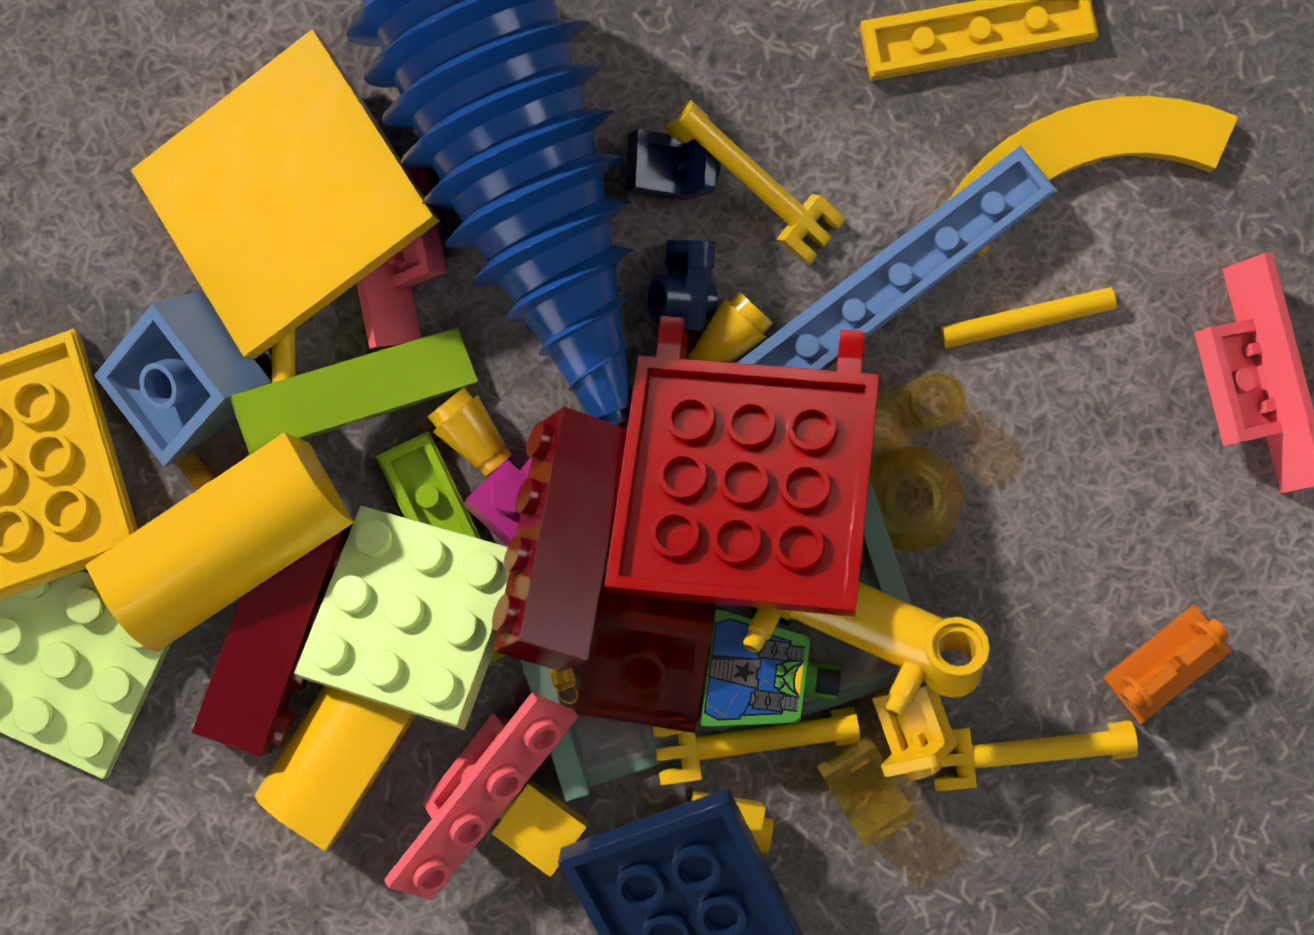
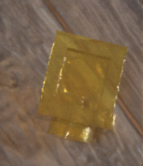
[817,736,916,847]

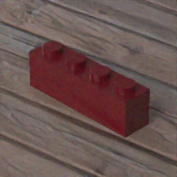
[492,406,627,671]
[192,527,351,757]

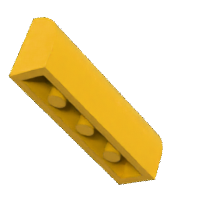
[85,432,354,652]
[254,686,417,851]

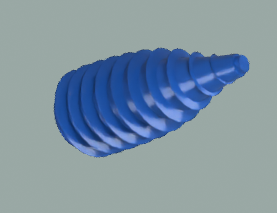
[346,0,634,424]

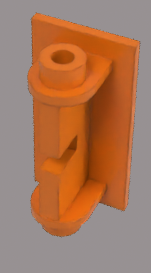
[1102,604,1232,724]

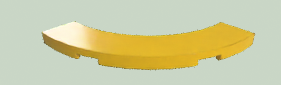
[949,96,1238,256]

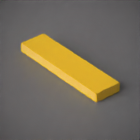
[859,0,1099,81]

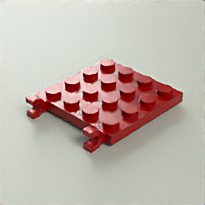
[604,316,879,617]

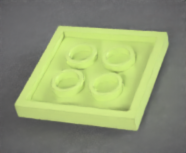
[294,505,509,730]
[0,570,171,779]

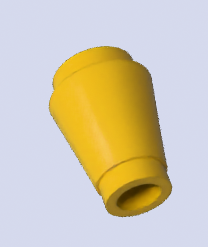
[687,291,773,363]
[427,387,512,476]

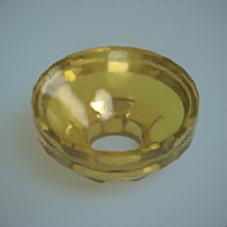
[870,446,963,552]

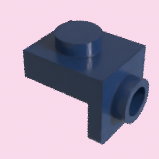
[625,129,721,200]

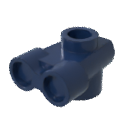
[647,240,718,330]

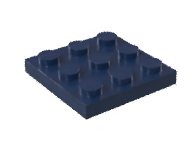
[558,788,803,935]

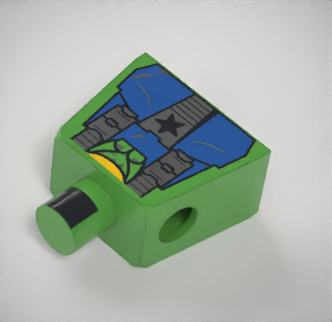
[698,608,841,727]

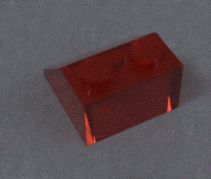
[575,575,715,733]

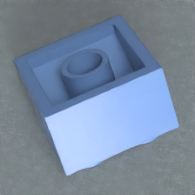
[94,290,271,467]

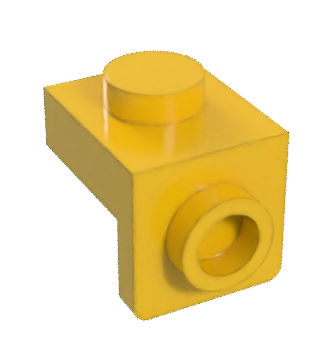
[872,683,957,780]

